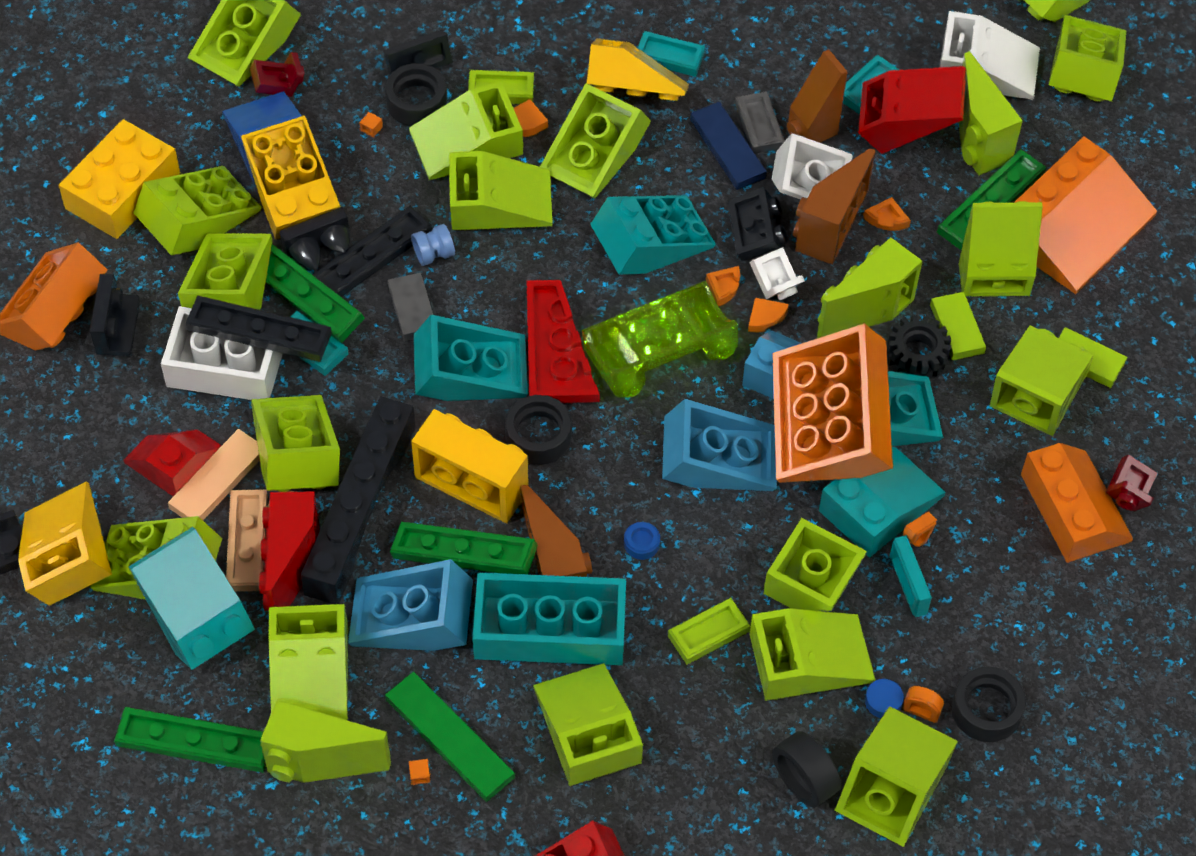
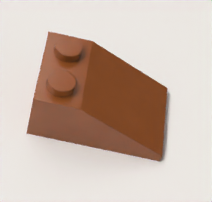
[793,148,876,265]

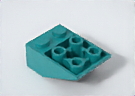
[590,195,716,275]

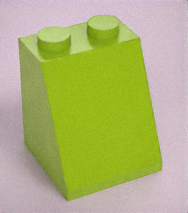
[990,325,1093,436]
[835,706,958,847]

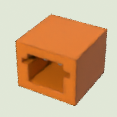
[359,112,383,138]
[409,759,430,785]

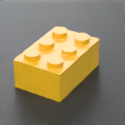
[59,119,180,239]
[411,409,528,524]

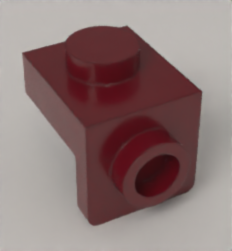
[250,52,304,97]
[1106,455,1158,511]

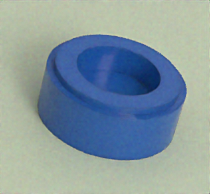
[624,522,660,560]
[865,679,904,718]

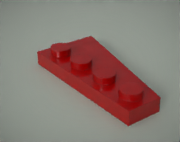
[527,280,600,403]

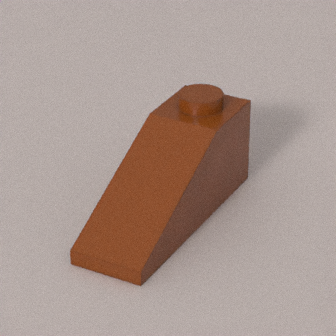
[787,49,848,143]
[520,485,592,577]

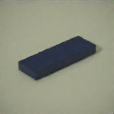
[690,102,767,190]

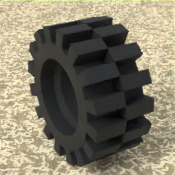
[887,315,951,380]

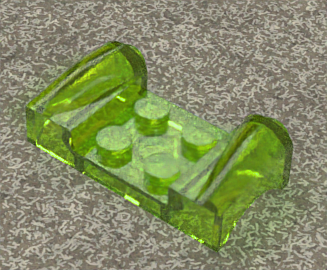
[582,281,738,398]

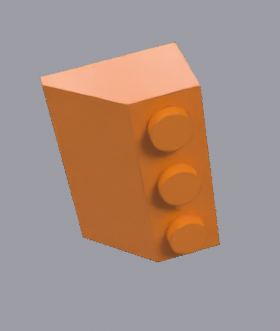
[0,242,108,351]
[1021,443,1133,563]

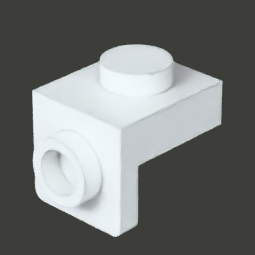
[749,247,805,301]

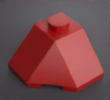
[124,429,222,497]

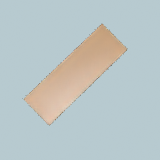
[168,429,260,520]
[226,489,268,592]

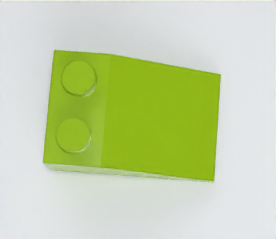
[187,0,301,87]
[1049,15,1126,102]
[959,51,1023,176]
[540,83,651,199]
[178,233,273,310]
[251,395,340,492]
[260,700,391,783]

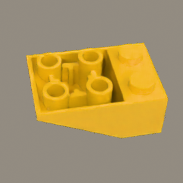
[587,38,689,100]
[241,115,340,240]
[18,482,112,606]

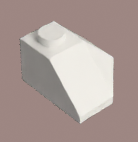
[772,133,852,199]

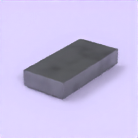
[735,92,785,154]
[388,273,433,341]

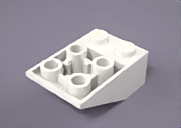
[940,11,1040,100]

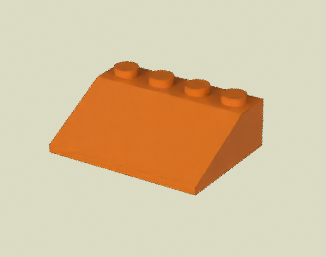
[1014,137,1157,294]
[772,323,893,483]

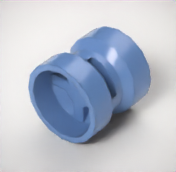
[411,224,455,266]

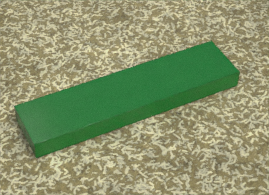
[937,149,1046,250]
[265,244,365,343]
[390,522,538,575]
[385,671,515,802]
[114,707,266,773]

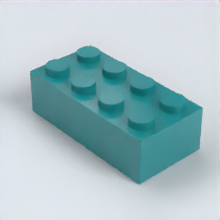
[473,573,626,665]

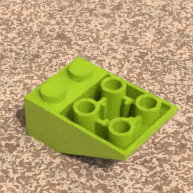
[409,81,523,180]
[449,151,553,230]
[133,166,262,256]
[958,201,1043,297]
[817,237,922,338]
[91,516,222,600]
[269,604,348,720]
[749,608,875,701]
[533,663,643,786]

